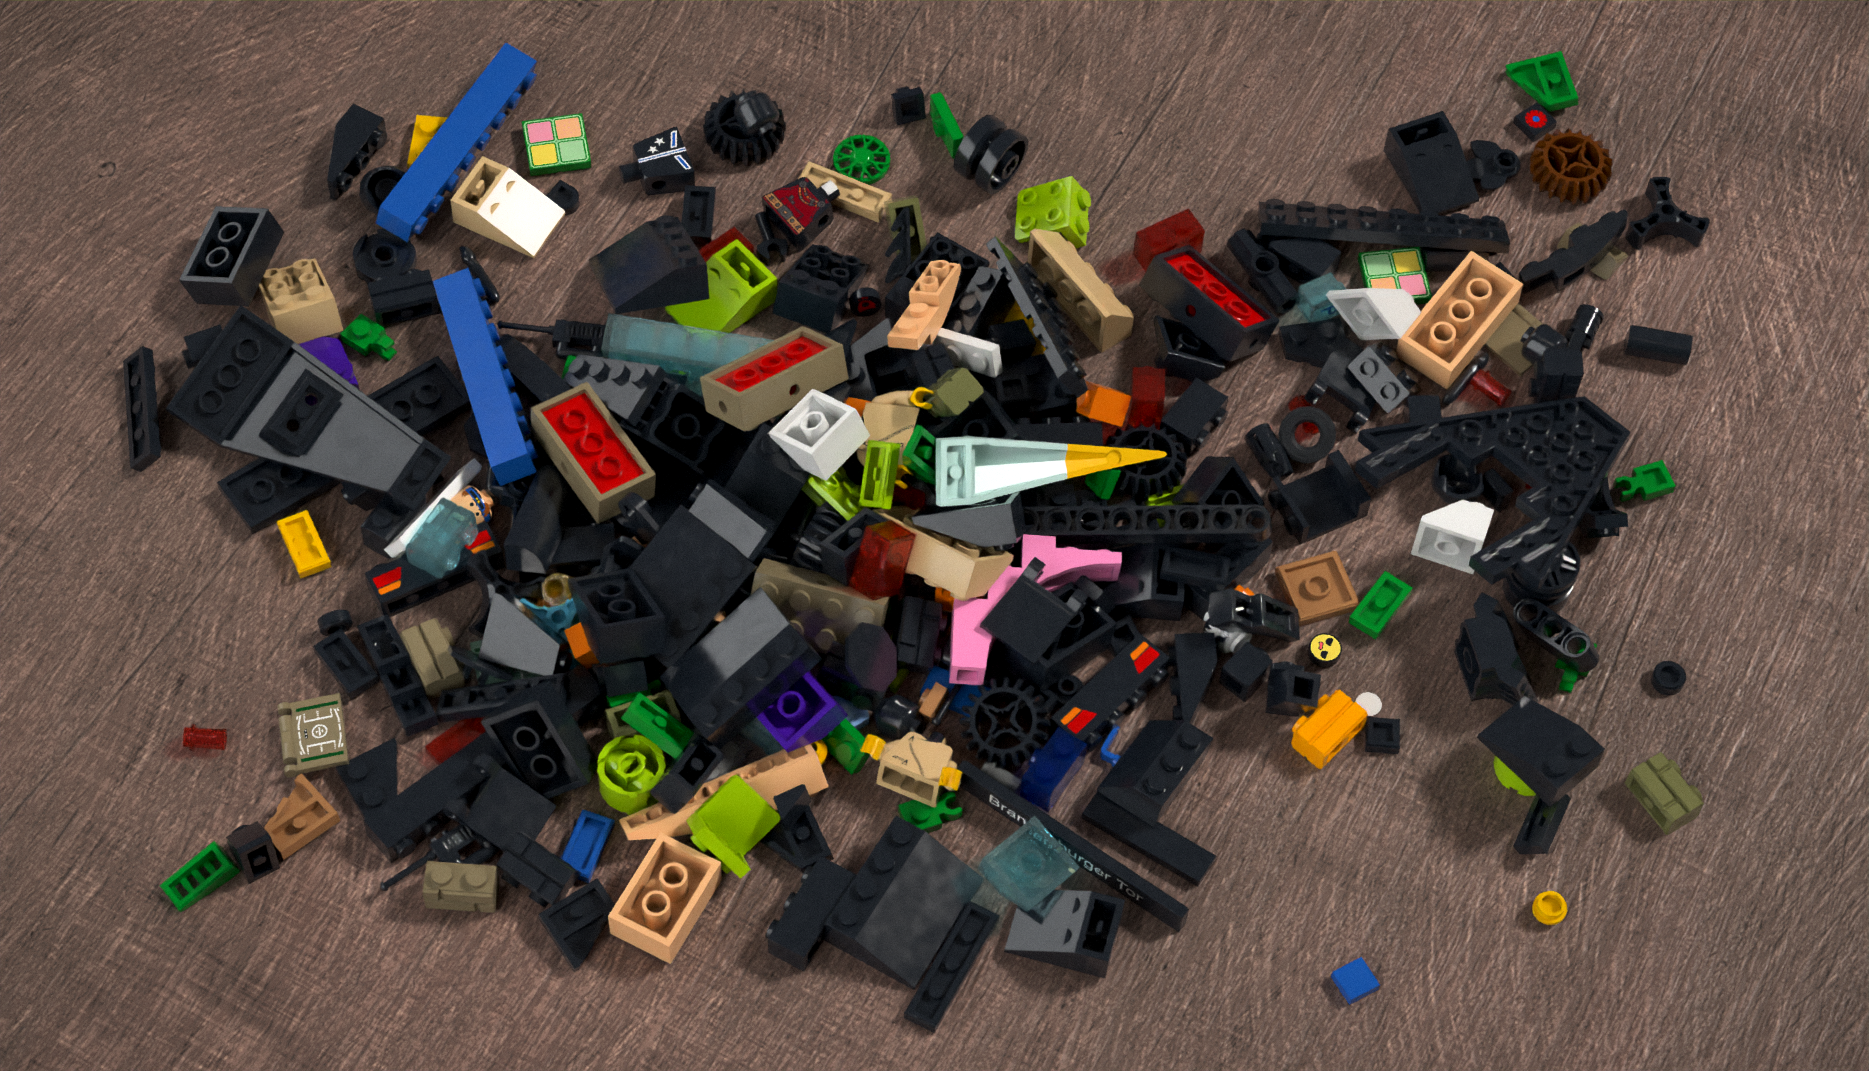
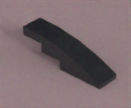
[495,333,571,406]
[357,614,439,737]

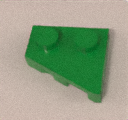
[1505,51,1578,112]

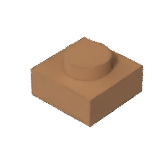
[918,682,949,723]

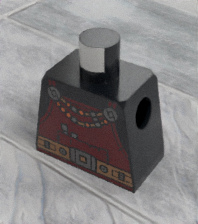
[761,177,840,252]

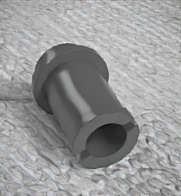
[981,760,1024,794]

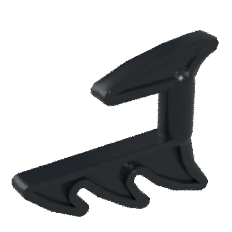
[885,207,933,284]

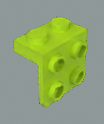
[1015,176,1091,248]
[801,466,873,521]
[686,775,780,879]

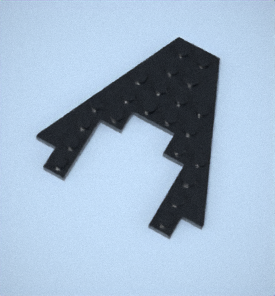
[1355,396,1630,590]

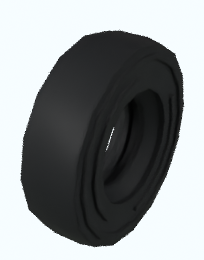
[1278,406,1336,464]

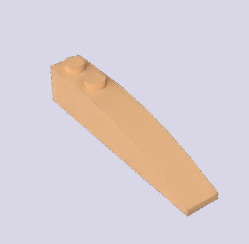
[619,744,828,840]

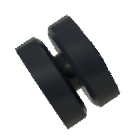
[953,115,1028,194]

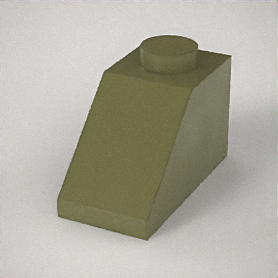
[884,196,927,262]

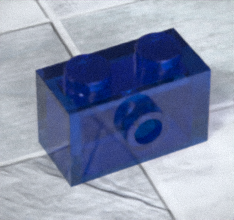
[1020,727,1087,813]

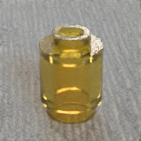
[542,573,575,606]

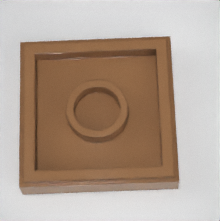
[1275,550,1360,627]

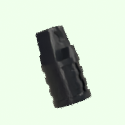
[1565,304,1604,351]
[1244,423,1294,481]

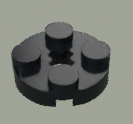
[353,228,417,283]

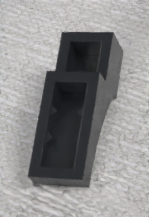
[1208,588,1300,643]

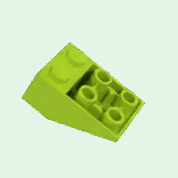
[665,239,777,350]

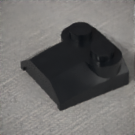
[1153,315,1225,383]

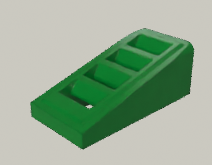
[159,841,241,912]

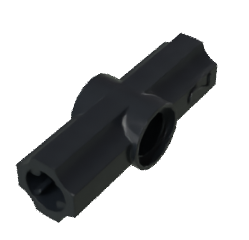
[1227,228,1300,315]

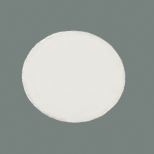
[1355,692,1382,716]

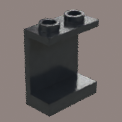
[1268,450,1372,545]

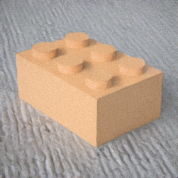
[608,832,722,964]

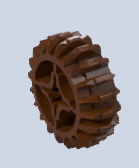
[1529,128,1613,205]

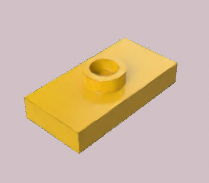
[276,510,332,579]

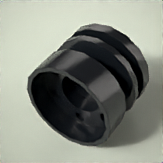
[1502,541,1580,617]

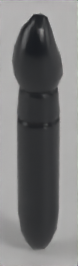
[459,245,500,303]
[1442,352,1489,406]

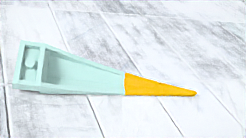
[936,436,1167,507]

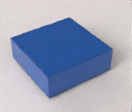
[1331,957,1380,1005]

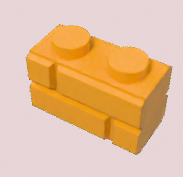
[1291,689,1368,769]

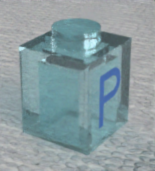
[1296,272,1346,322]

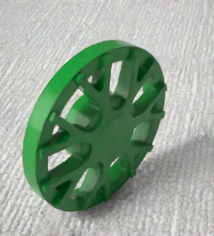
[833,135,890,185]

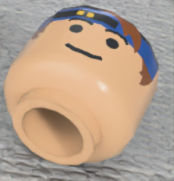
[443,485,494,532]

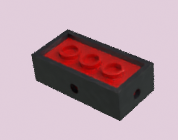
[1139,245,1280,362]

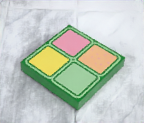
[522,113,592,176]
[1357,247,1432,305]

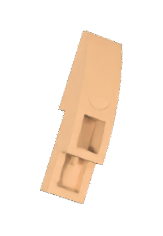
[887,260,961,350]

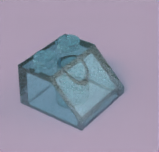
[978,816,1080,912]

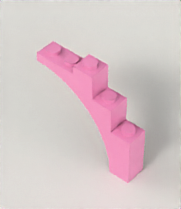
[949,534,1122,685]

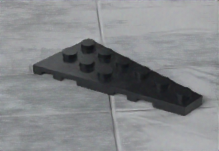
[986,236,1088,398]

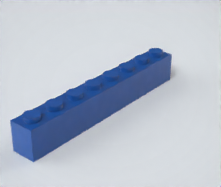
[376,43,537,242]
[433,268,538,486]

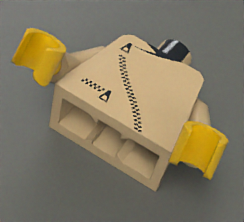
[855,387,934,489]
[860,732,962,808]

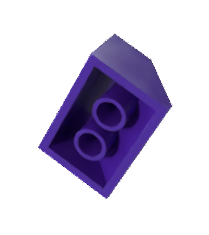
[757,671,848,752]

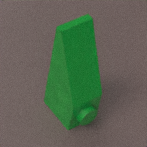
[902,425,936,486]

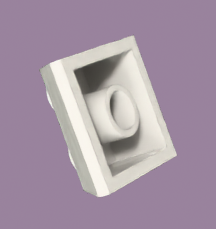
[1326,288,1421,340]
[769,389,870,480]
[1411,500,1494,574]

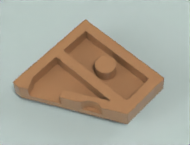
[264,773,340,860]

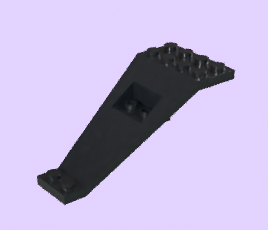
[166,305,451,512]

